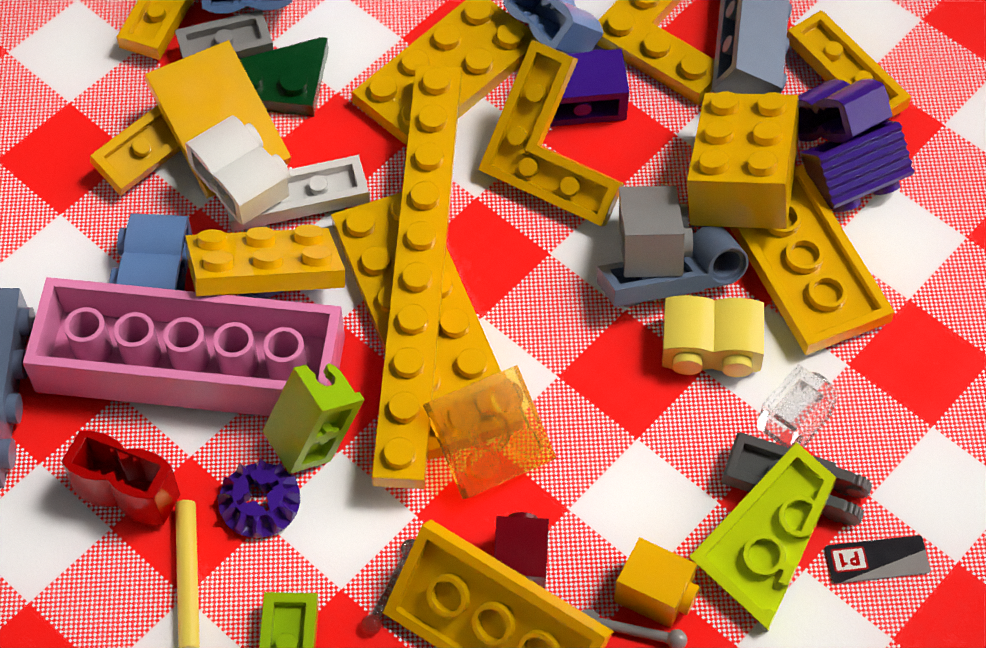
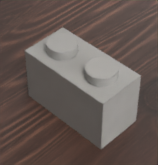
[618,186,693,277]

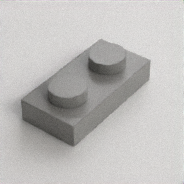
[175,10,274,59]

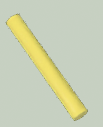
[175,500,200,648]

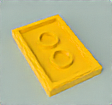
[145,40,291,199]

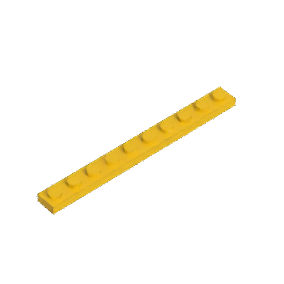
[372,64,462,489]

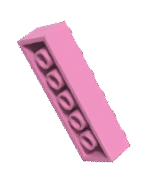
[23,277,345,416]

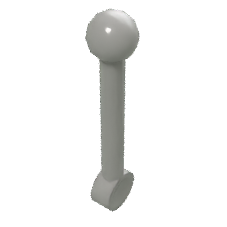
[582,609,688,648]

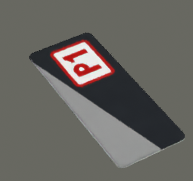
[825,535,931,584]

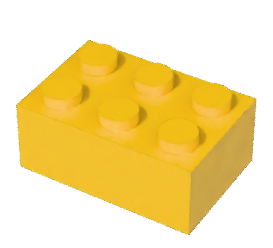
[687,91,799,229]

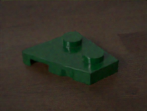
[239,37,329,117]

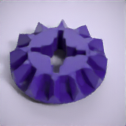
[217,458,301,538]

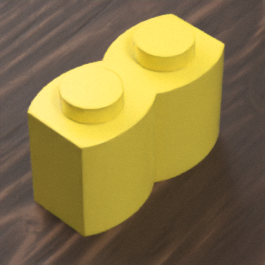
[662,295,764,377]

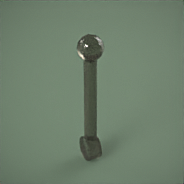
[361,539,415,635]

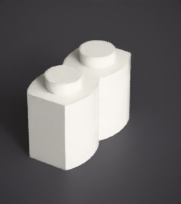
[185,115,291,225]

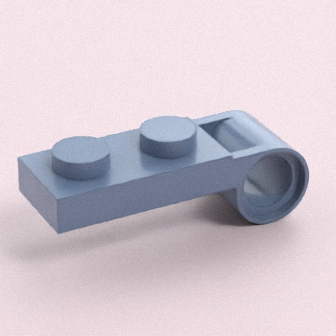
[597,226,749,307]

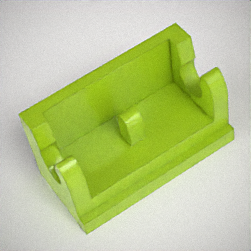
[262,363,365,474]

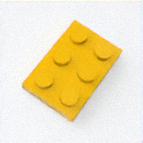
[185,224,345,296]

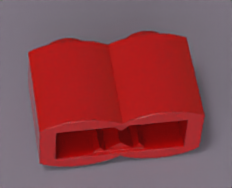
[61,430,181,525]

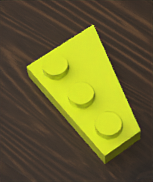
[689,442,836,631]

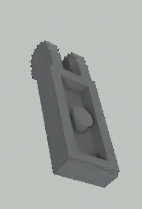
[721,432,872,526]

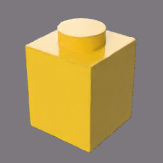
[614,537,700,628]

